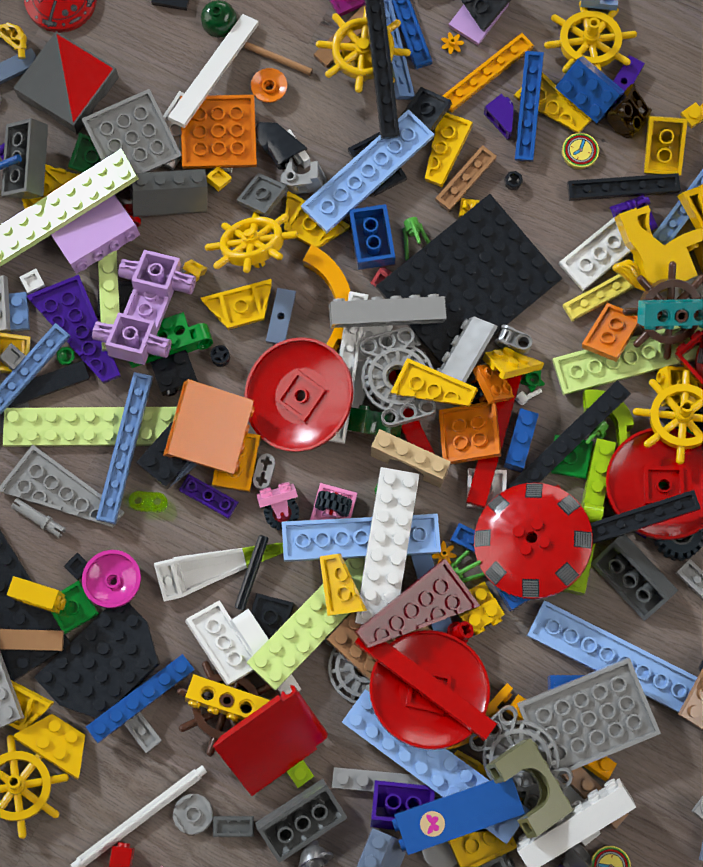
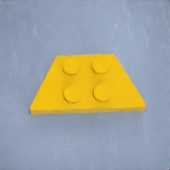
[21,164,81,209]
[284,191,350,248]
[201,279,272,330]
[482,347,544,379]
[9,680,54,731]
[13,714,85,780]

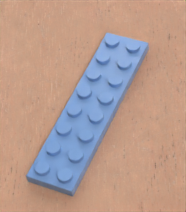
[301,109,434,234]
[282,514,441,562]

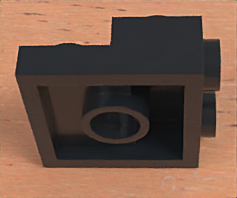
[150,350,198,397]

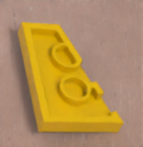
[320,554,367,616]

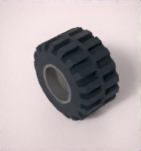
[654,529,703,561]

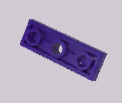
[613,55,645,105]
[179,474,239,519]

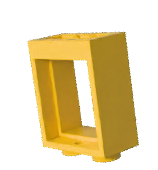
[7,576,66,614]

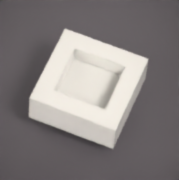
[19,269,46,294]

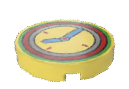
[562,133,599,170]
[591,846,631,867]

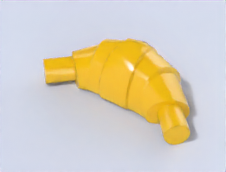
[0,23,27,59]

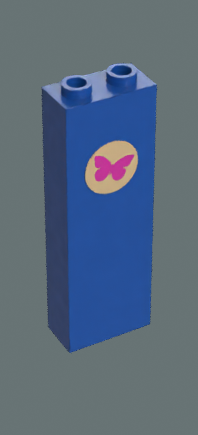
[392,777,525,855]

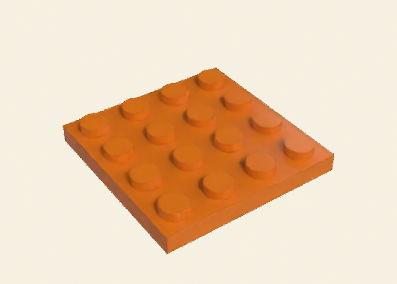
[180,95,257,169]

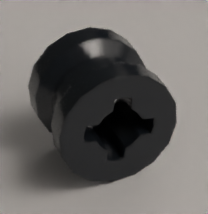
[210,345,230,367]

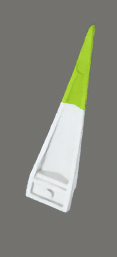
[154,542,283,602]

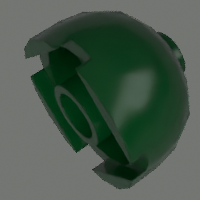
[201,0,237,38]

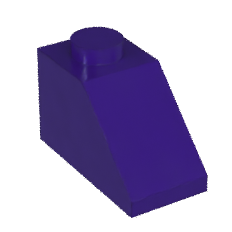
[484,93,514,140]

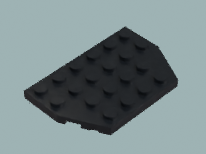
[34,602,160,718]

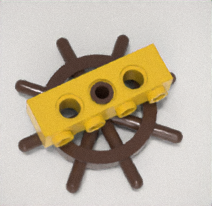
[177,661,272,757]

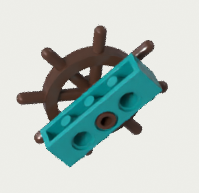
[622,261,703,360]

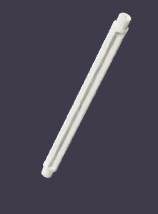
[71,765,207,867]

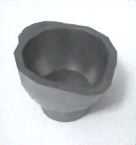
[298,840,333,867]
[562,843,593,867]

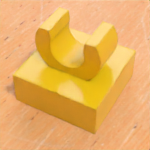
[206,167,232,192]
[459,198,480,217]
[182,259,207,282]

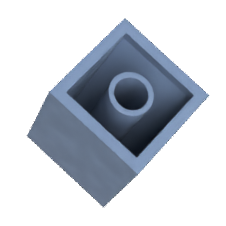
[357,827,406,867]

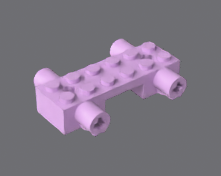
[92,250,196,365]

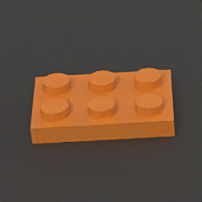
[582,303,639,362]

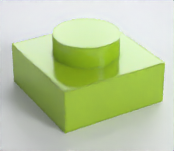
[287,760,315,788]

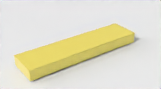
[563,274,635,322]

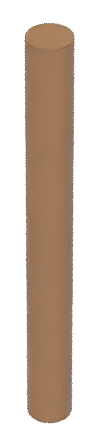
[244,42,313,76]

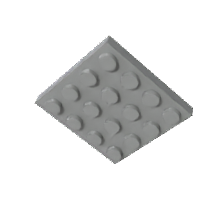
[82,89,182,173]

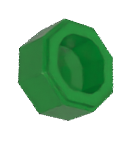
[56,347,75,365]

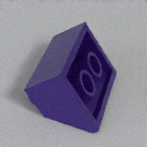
[370,780,435,830]

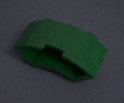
[347,405,402,438]

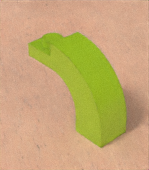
[582,390,634,448]

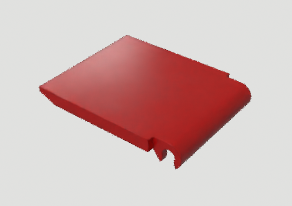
[213,685,328,796]

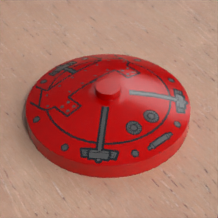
[24,0,97,33]

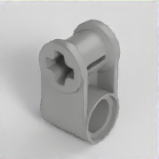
[494,325,532,355]

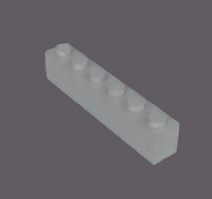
[329,294,446,328]

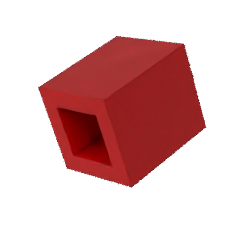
[109,842,135,867]

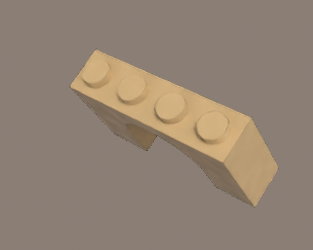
[371,429,451,488]

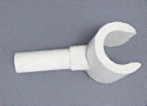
[515,389,542,405]

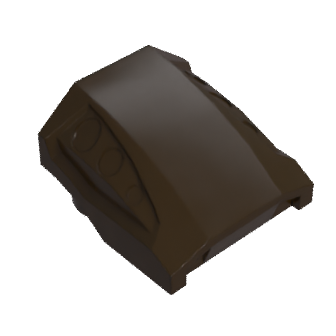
[607,84,652,138]

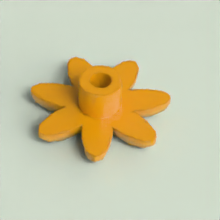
[441,32,464,54]
[432,541,457,565]

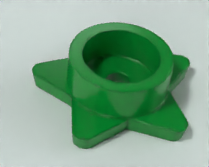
[520,370,545,392]

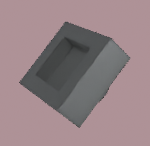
[0,343,26,371]

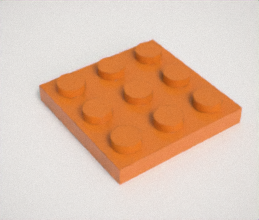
[439,402,501,465]

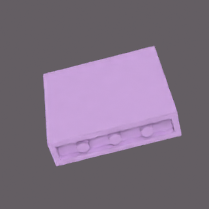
[51,195,140,274]

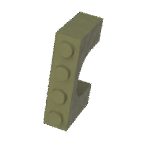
[486,738,573,838]

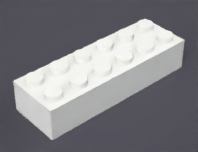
[517,778,636,867]

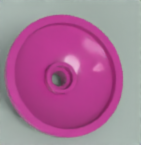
[82,550,141,608]

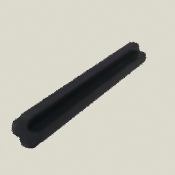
[235,535,269,610]

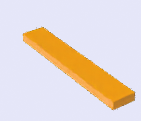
[442,33,534,113]

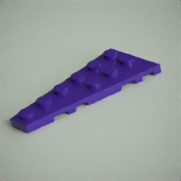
[27,274,121,384]

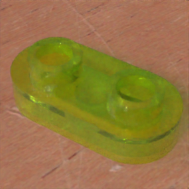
[129,491,168,513]

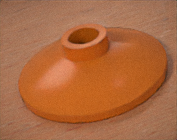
[251,68,287,103]

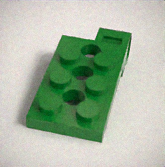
[129,312,213,368]

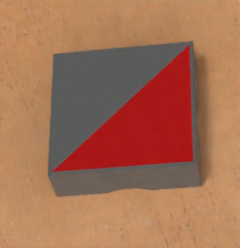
[14,31,119,134]

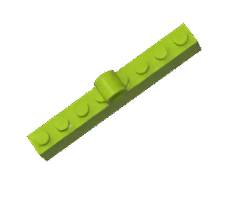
[563,438,616,596]

